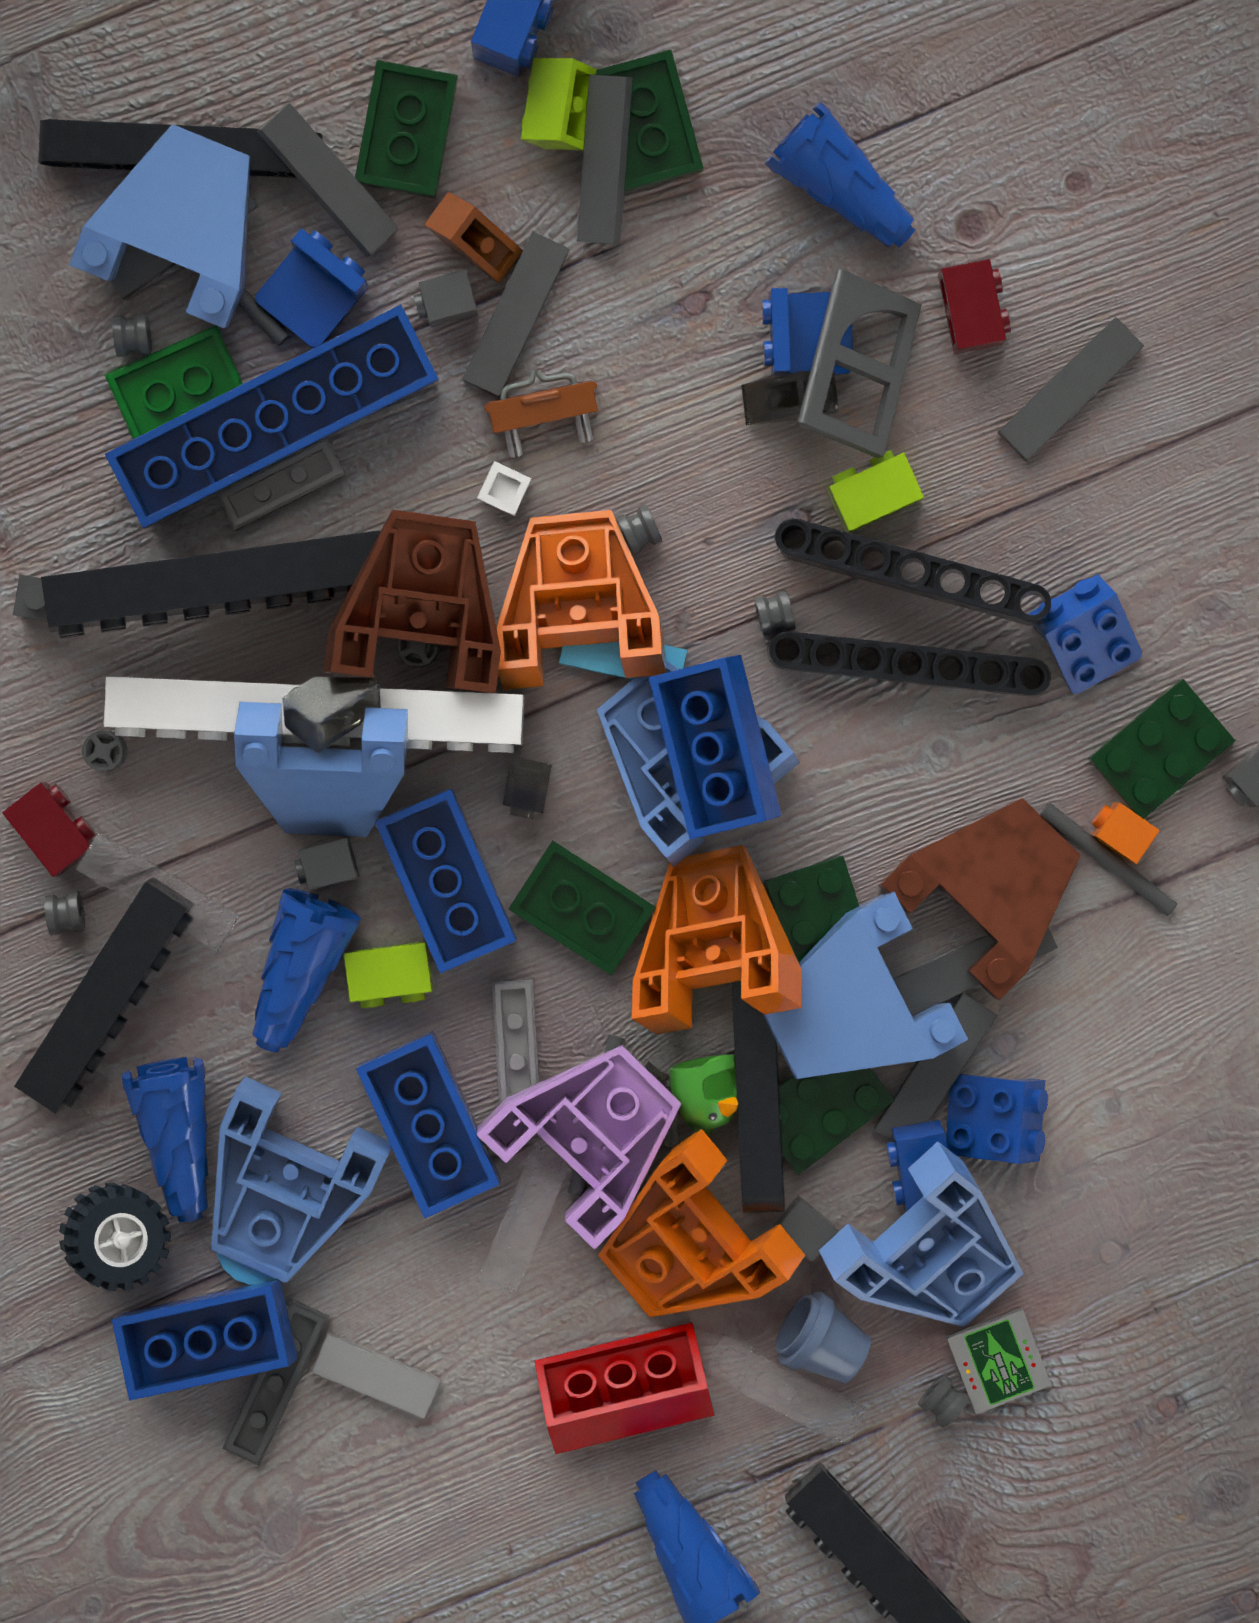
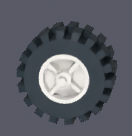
[59,1183,171,1291]

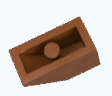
[424,192,523,283]

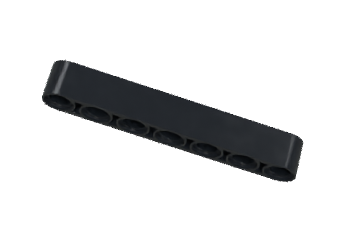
[38,119,323,178]
[775,518,1051,626]
[767,631,1051,696]
[731,981,785,1214]

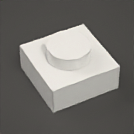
[477,461,532,517]

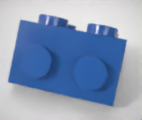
[255,228,368,348]
[762,288,853,377]
[1028,574,1142,694]
[946,1074,1048,1164]

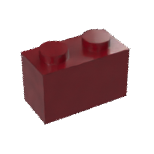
[938,259,1011,354]
[2,782,97,877]

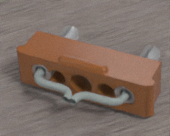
[484,370,598,458]

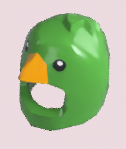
[670,1054,739,1134]

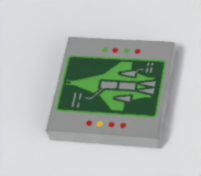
[945,1308,1052,1415]

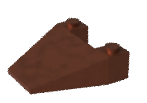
[323,510,501,693]
[879,798,1081,1000]

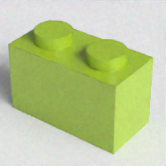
[521,58,597,150]
[827,450,924,533]
[344,941,434,1008]

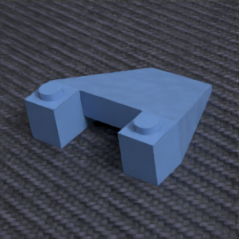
[69,124,250,328]
[597,661,799,867]
[234,702,408,837]
[762,892,968,1079]
[211,1076,392,1283]
[818,1141,1023,1327]

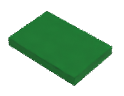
[104,325,243,439]

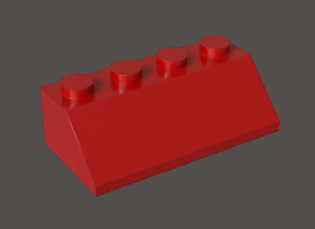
[534,1322,715,1454]

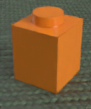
[1091,802,1160,864]

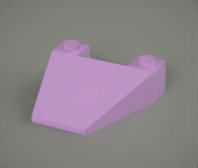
[476,1045,681,1250]

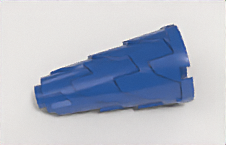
[765,102,916,248]
[252,888,361,1052]
[122,1057,208,1222]
[634,1470,761,1623]

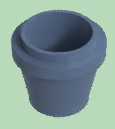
[776,1291,871,1384]

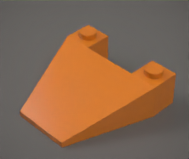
[496,510,666,690]
[632,845,802,1035]
[598,1129,805,1318]

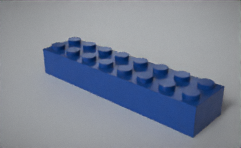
[105,304,439,528]

